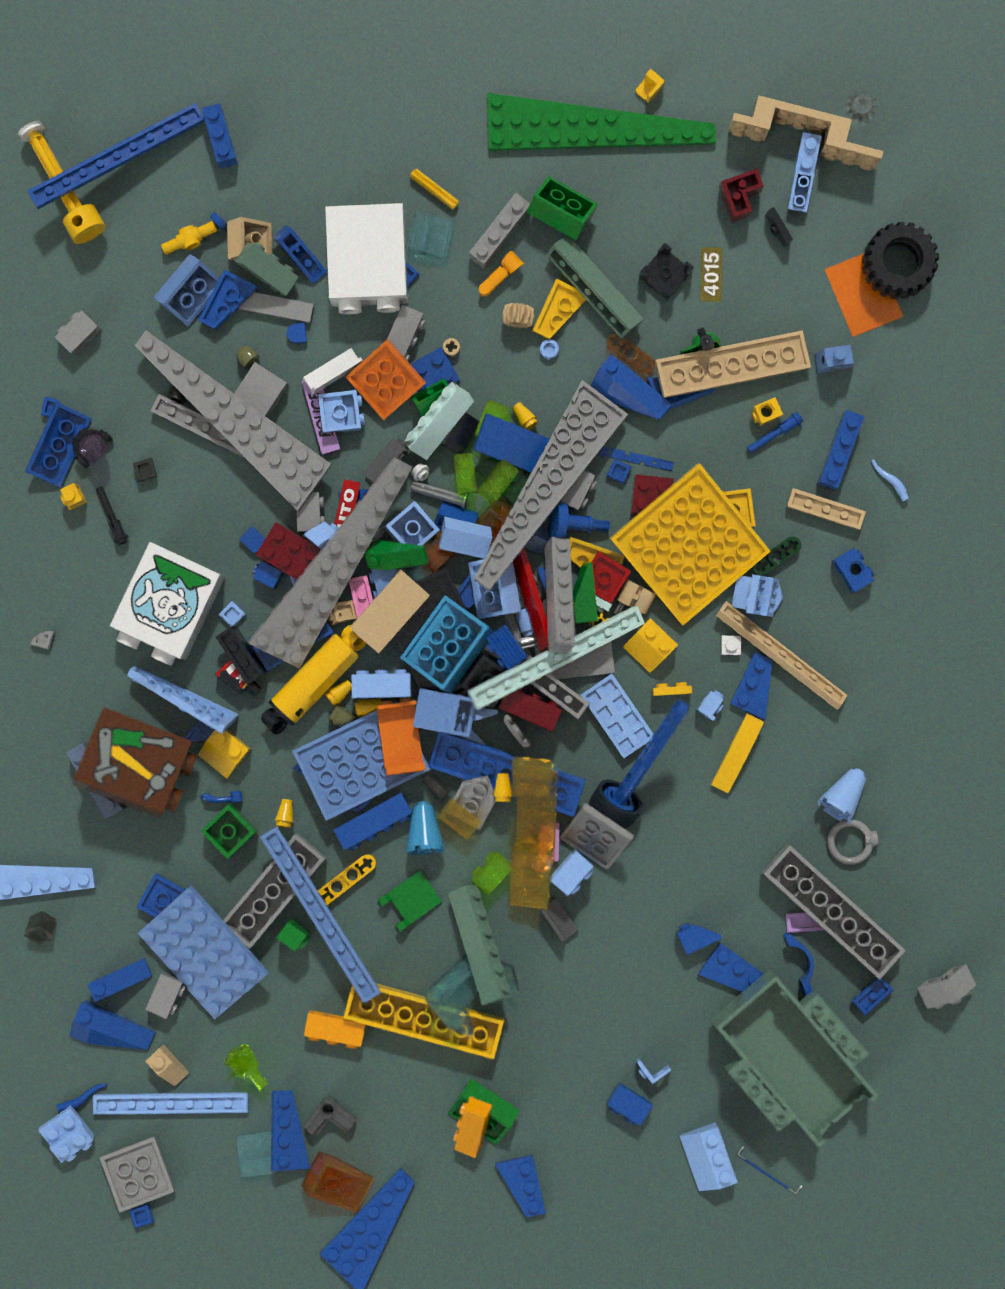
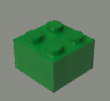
[201,803,258,859]

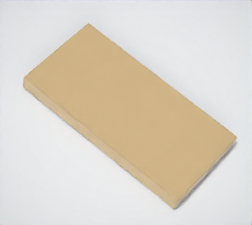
[349,570,430,653]

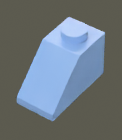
[304,521,339,549]

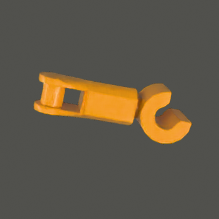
[479,251,524,297]

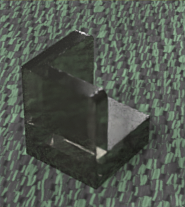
[24,911,57,945]

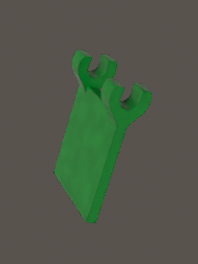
[378,870,442,932]

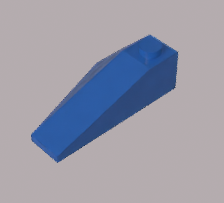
[591,355,672,420]
[69,1000,156,1050]

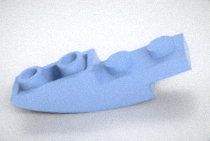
[788,132,822,212]

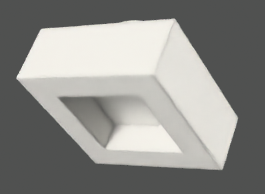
[721,635,741,655]

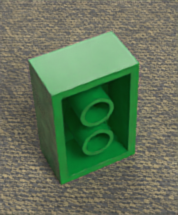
[527,176,598,240]

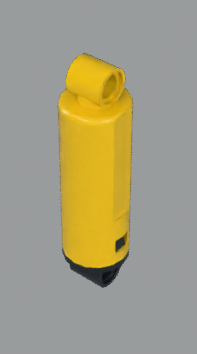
[261,625,367,734]

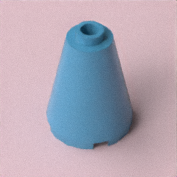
[406,801,445,855]

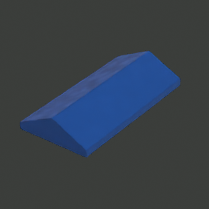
[25,402,92,488]

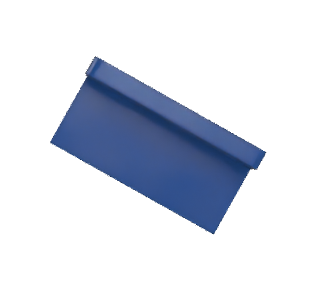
[434,501,479,530]

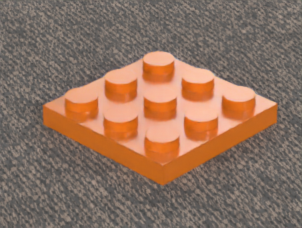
[346,339,426,420]

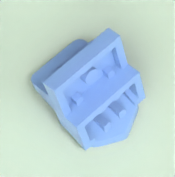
[732,575,783,617]

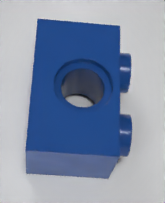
[832,548,874,593]

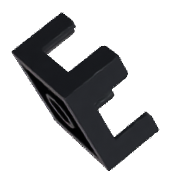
[639,243,694,301]

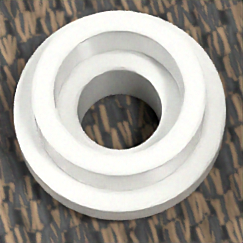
[411,463,429,482]

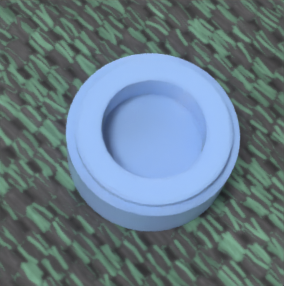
[540,339,559,359]

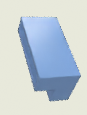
[439,517,492,559]

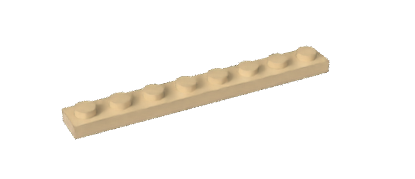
[716,601,847,710]

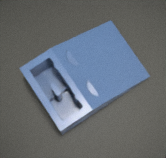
[413,689,475,737]

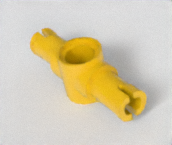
[161,221,218,255]

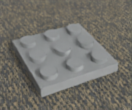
[560,803,634,870]
[100,1136,175,1213]

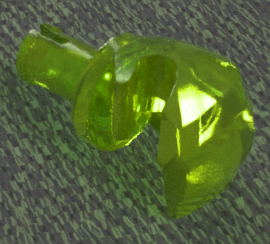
[224,1044,269,1091]

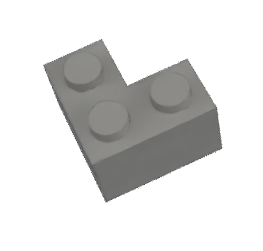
[917,964,976,1009]

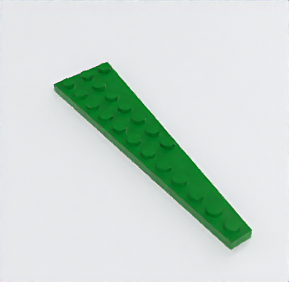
[487,93,716,151]

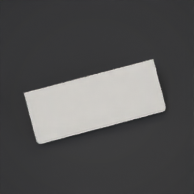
[303,348,363,395]

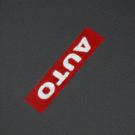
[334,479,360,528]

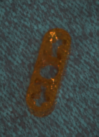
[607,333,655,374]

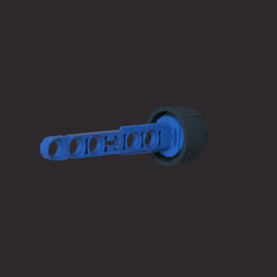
[589,700,688,829]

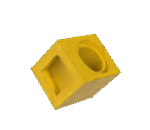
[751,397,783,426]

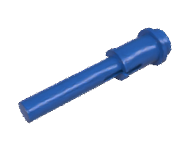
[747,412,803,453]

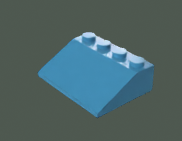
[400,595,495,694]

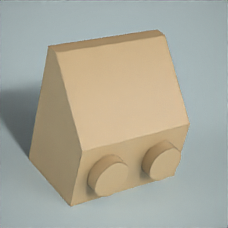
[227,217,272,261]

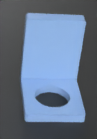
[636,1058,671,1084]

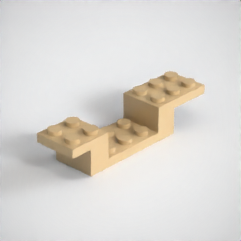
[728,96,883,170]

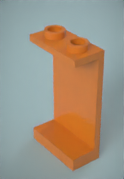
[376,698,425,776]

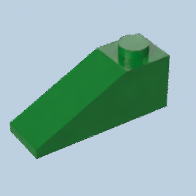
[364,540,429,571]
[572,562,598,623]

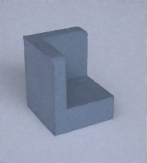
[525,526,550,554]

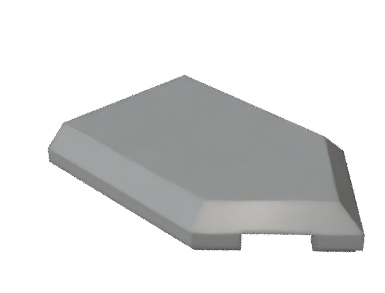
[504,715,530,747]
[447,775,496,830]

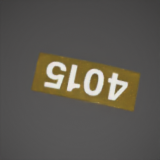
[700,247,722,301]

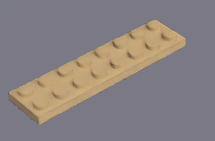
[655,330,811,398]

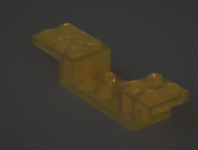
[509,757,557,909]

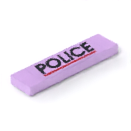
[302,381,341,455]

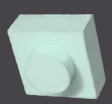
[596,596,612,613]

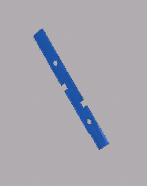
[597,446,674,471]

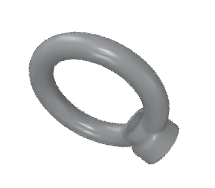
[827,819,879,865]

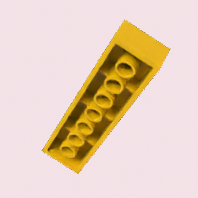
[343,983,504,1059]

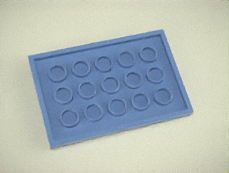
[292,701,430,821]
[138,885,269,1019]

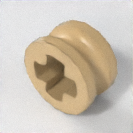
[443,338,460,357]

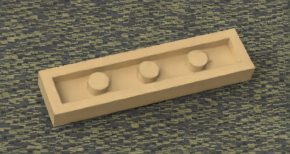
[786,488,866,530]

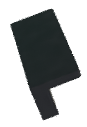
[216,626,268,685]

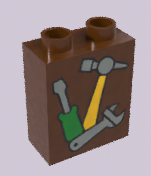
[72,707,198,818]

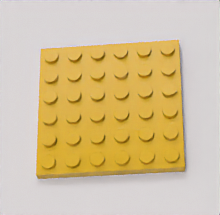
[610,463,771,626]

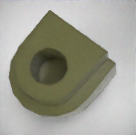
[237,346,260,369]
[328,704,357,728]

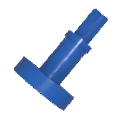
[548,502,610,538]

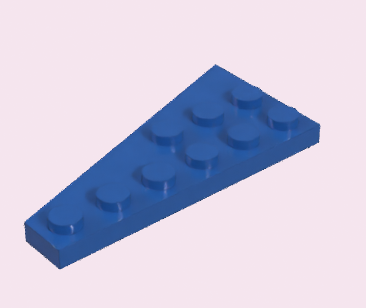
[320,1168,415,1289]

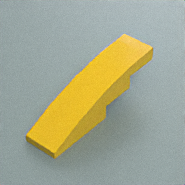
[711,713,764,793]

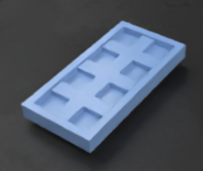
[580,674,654,759]

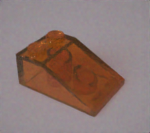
[301,1151,374,1213]

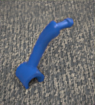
[200,791,242,803]

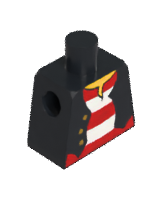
[215,660,262,697]

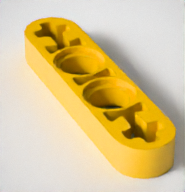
[318,854,376,905]

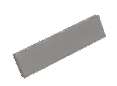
[238,292,314,324]

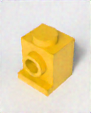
[60,483,87,511]

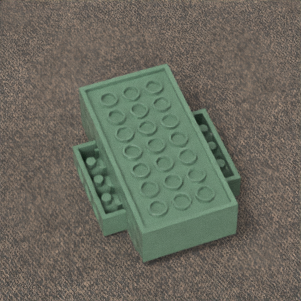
[710,969,879,1148]

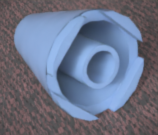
[817,768,866,823]

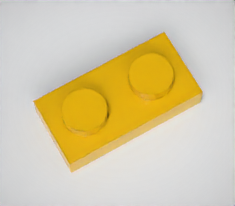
[652,682,692,696]

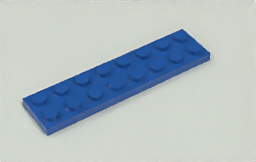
[428,732,586,817]

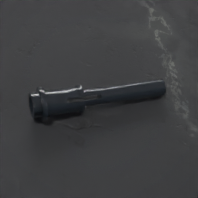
[96,486,128,545]

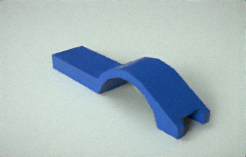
[784,933,814,997]

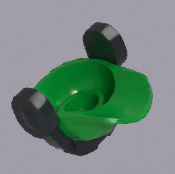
[680,327,721,355]

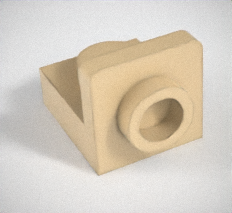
[327,600,357,626]

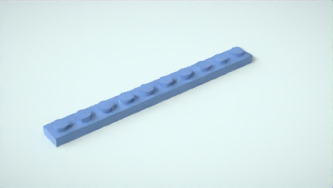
[260,826,381,1003]

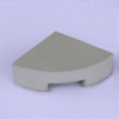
[30,631,55,650]

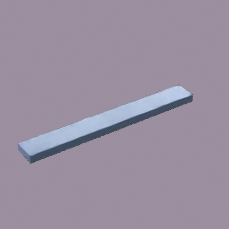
[93,1092,249,1115]

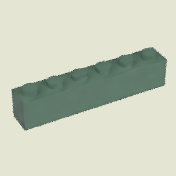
[546,235,644,339]
[448,885,511,1005]

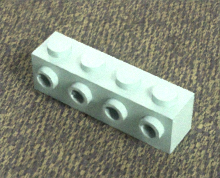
[405,382,474,460]

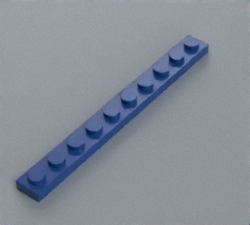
[27,103,205,209]

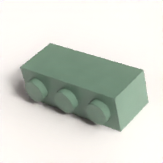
[235,242,298,296]

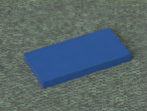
[473,414,550,473]

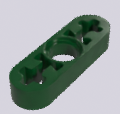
[751,537,801,576]

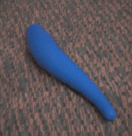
[57,1083,107,1112]

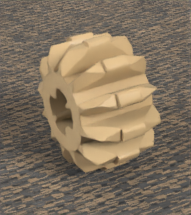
[502,302,534,328]

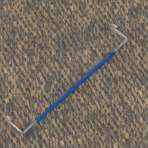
[737,1146,802,1194]

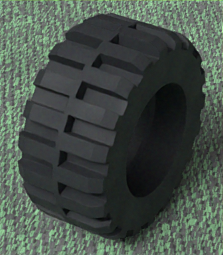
[862,222,939,299]

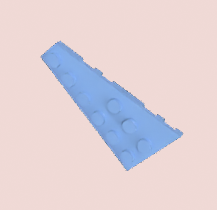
[127,665,239,733]

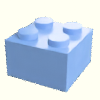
[384,501,440,546]
[549,849,594,896]

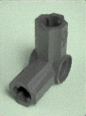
[304,1096,357,1136]

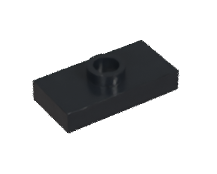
[765,207,793,248]

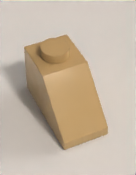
[145,1044,190,1086]

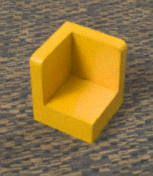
[635,69,665,104]

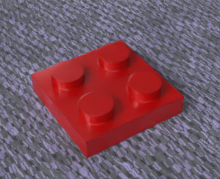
[591,551,631,604]

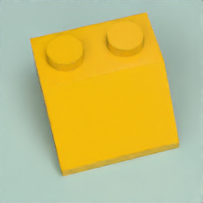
[623,618,678,673]
[198,729,252,779]

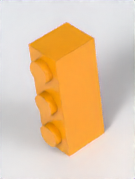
[304,1010,366,1049]
[453,1097,492,1158]

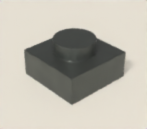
[133,458,158,482]

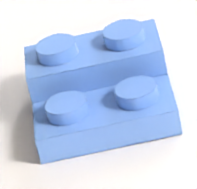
[318,390,365,433]
[38,1106,94,1163]

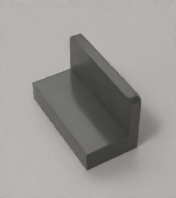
[540,898,578,942]

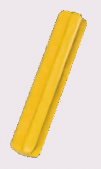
[410,169,459,210]

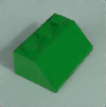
[447,1079,519,1145]

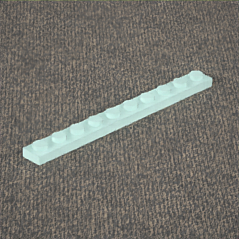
[468,606,645,710]

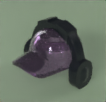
[71,428,113,469]

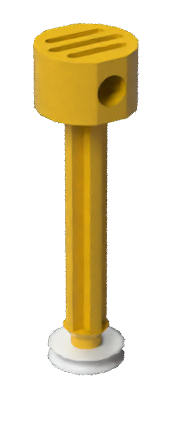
[18,120,106,244]

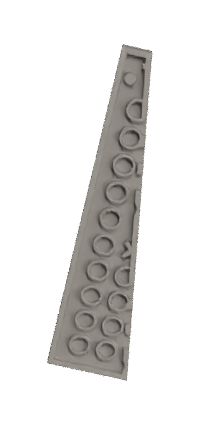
[135,330,332,511]
[474,380,628,591]
[248,457,412,669]

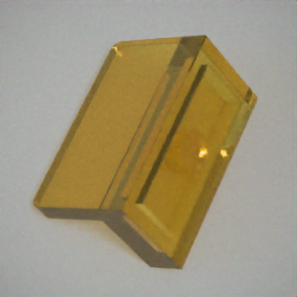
[437,799,481,840]

